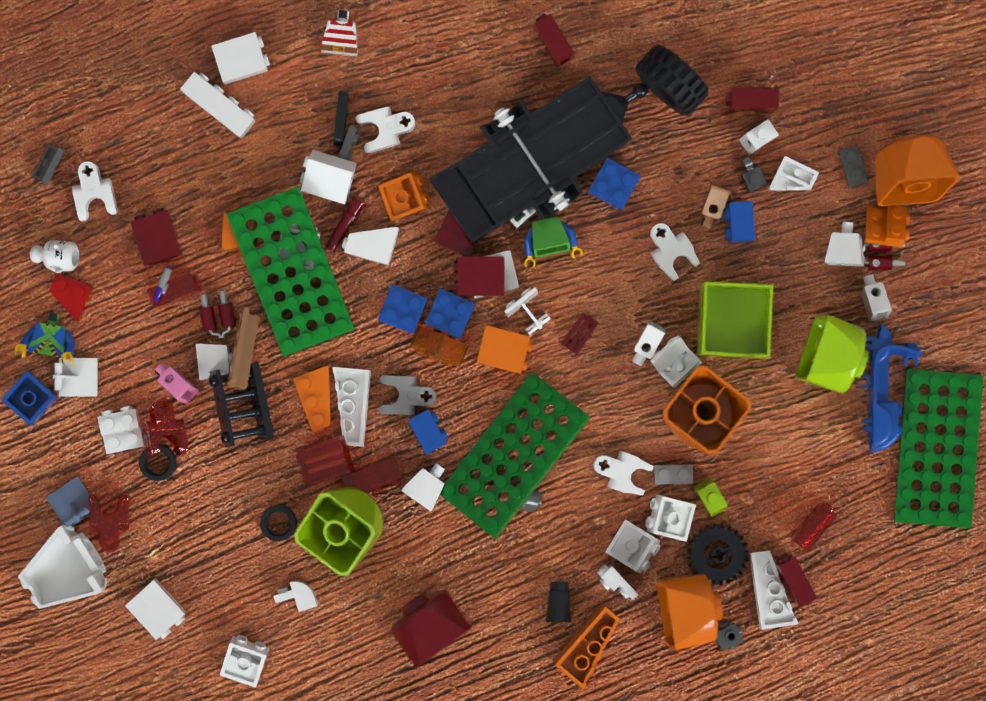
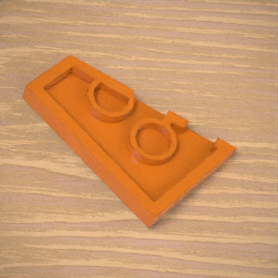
[293,365,331,432]

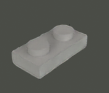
[654,464,693,485]

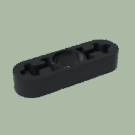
[333,91,349,146]

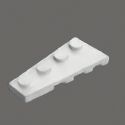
[332,367,371,447]
[749,550,798,630]

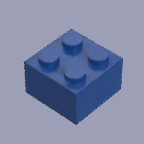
[588,158,641,211]
[723,201,756,244]
[378,285,428,335]
[425,289,475,339]
[1,371,59,426]
[408,409,448,454]

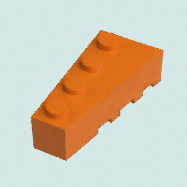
[552,603,620,690]

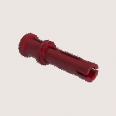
[325,196,366,253]

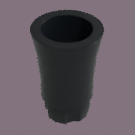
[545,582,572,623]

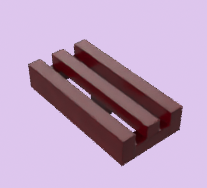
[561,313,598,355]

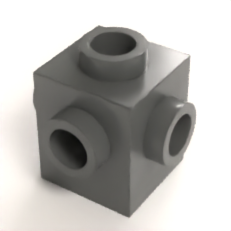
[715,620,743,651]

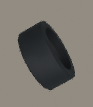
[139,445,177,481]
[260,505,297,542]

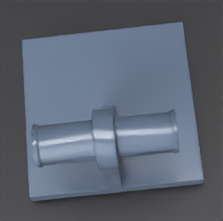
[46,476,99,527]

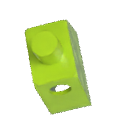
[693,477,728,518]

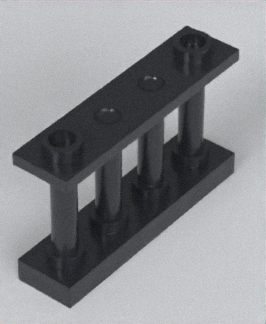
[209,362,274,448]

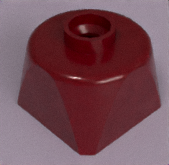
[391,589,472,668]

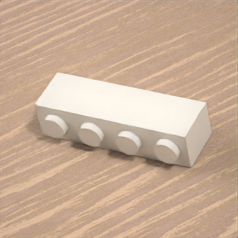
[180,72,256,139]

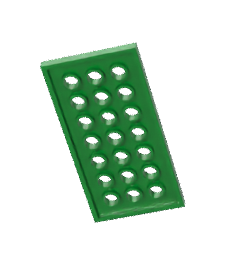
[226,186,355,357]
[894,369,984,528]
[440,372,591,539]

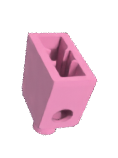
[154,363,199,404]

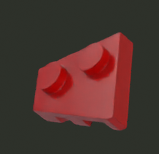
[49,273,93,321]

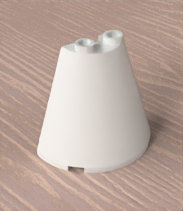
[18,525,107,609]

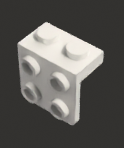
[651,335,702,388]

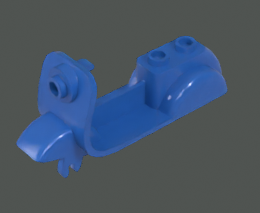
[860,324,924,453]

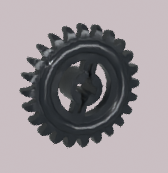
[686,523,750,586]

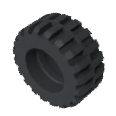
[635,45,709,116]

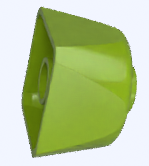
[795,315,868,393]
[294,487,383,576]

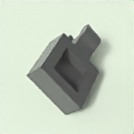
[741,157,767,192]

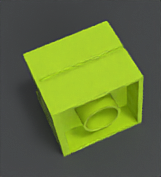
[696,282,773,359]

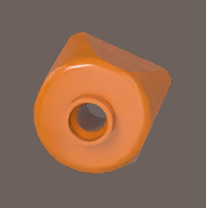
[875,135,961,206]
[663,366,751,454]
[656,573,723,650]

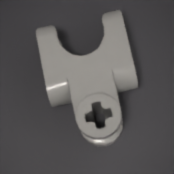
[379,375,437,415]

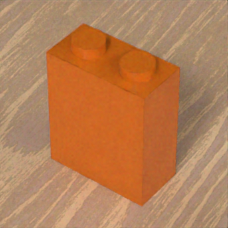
[476,325,533,374]

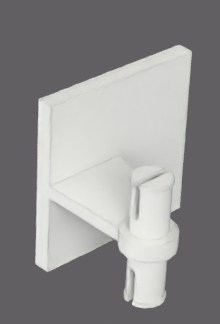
[505,287,551,335]
[53,358,98,396]

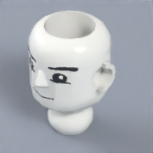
[30,240,79,273]

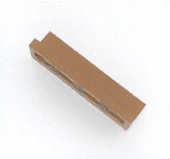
[226,307,259,390]

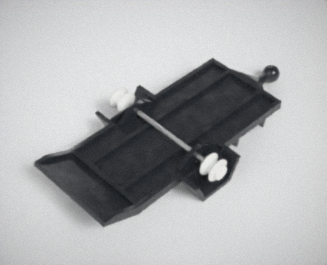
[429,76,648,243]

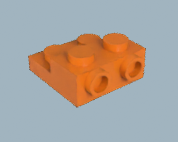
[378,172,431,222]
[864,206,910,248]

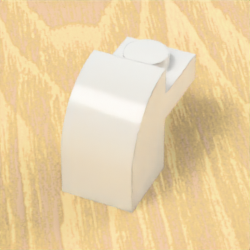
[274,580,319,612]

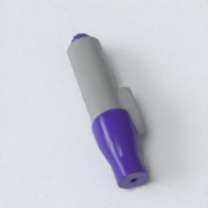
[153,266,172,302]

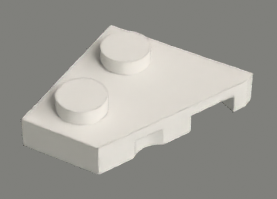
[768,156,819,191]

